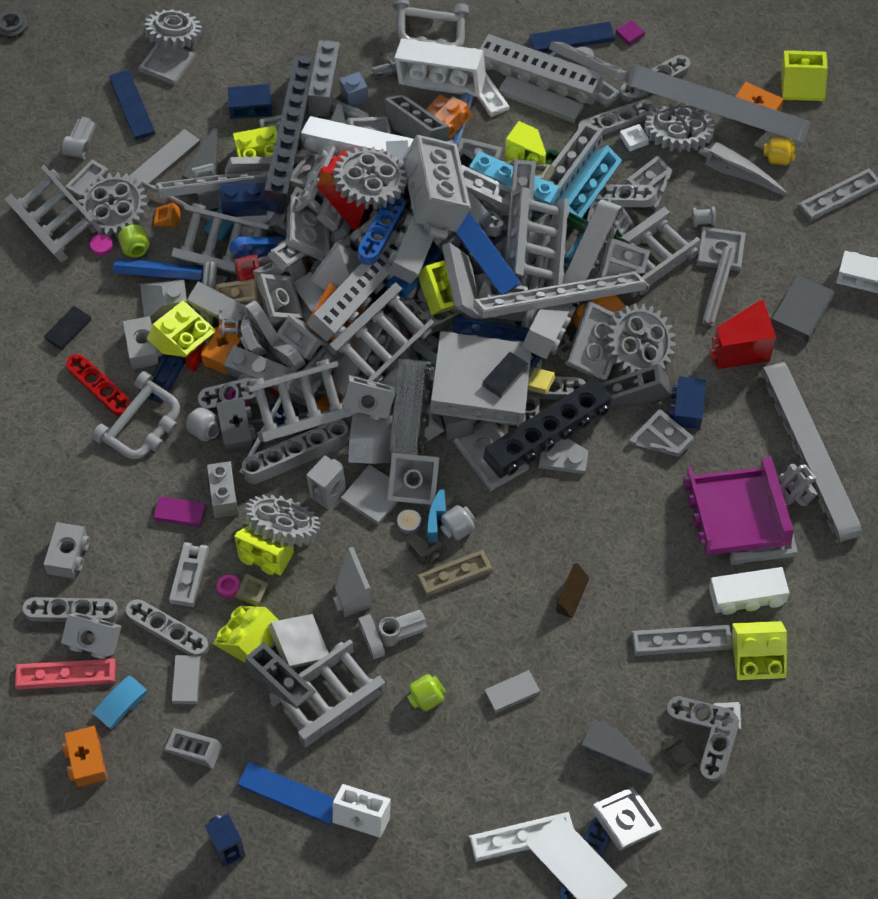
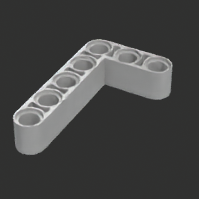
[562,200,634,306]

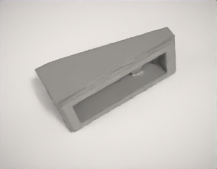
[164,728,223,769]

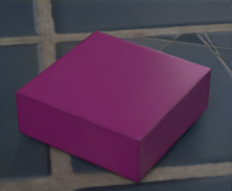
[615,19,645,46]

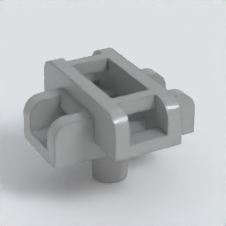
[778,464,818,506]

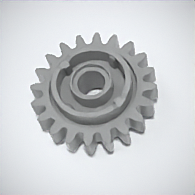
[144,9,202,50]

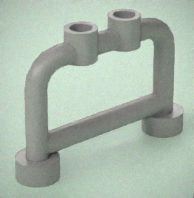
[393,0,469,47]
[91,371,180,459]

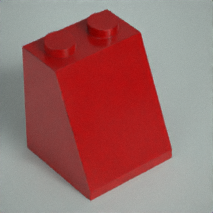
[317,151,374,230]
[709,300,776,370]

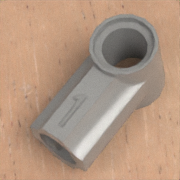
[62,117,96,159]
[378,610,427,647]

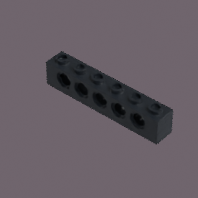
[483,378,612,479]

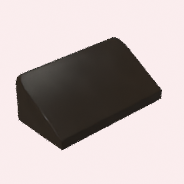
[556,563,589,618]

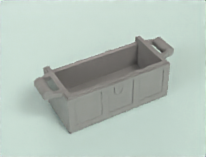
[402,135,471,239]

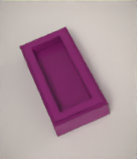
[154,496,206,527]

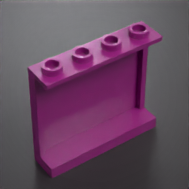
[683,457,794,555]

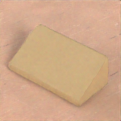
[215,279,262,305]

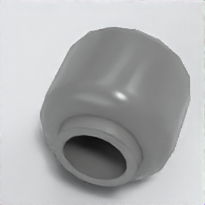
[186,407,221,442]
[440,505,476,541]

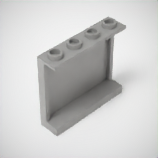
[429,331,531,426]

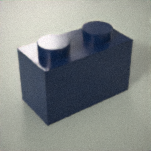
[227,84,272,119]
[220,182,267,217]
[669,376,706,429]
[205,813,246,868]

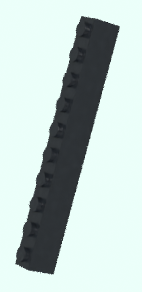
[262,54,315,214]

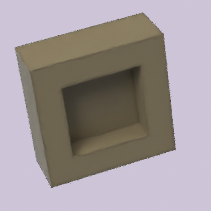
[236,574,268,607]

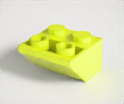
[781,51,827,101]
[505,121,546,164]
[233,125,277,157]
[418,260,455,315]
[147,301,216,357]
[234,526,294,576]
[213,606,279,663]
[733,621,787,680]

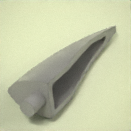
[698,142,786,196]

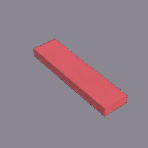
[15,658,116,690]

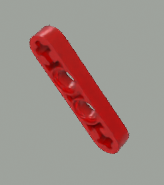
[66,354,131,417]

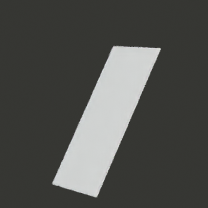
[526,814,627,899]

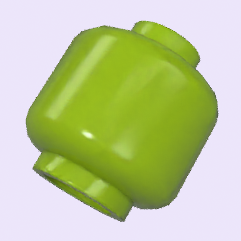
[118,225,150,258]
[407,674,446,712]

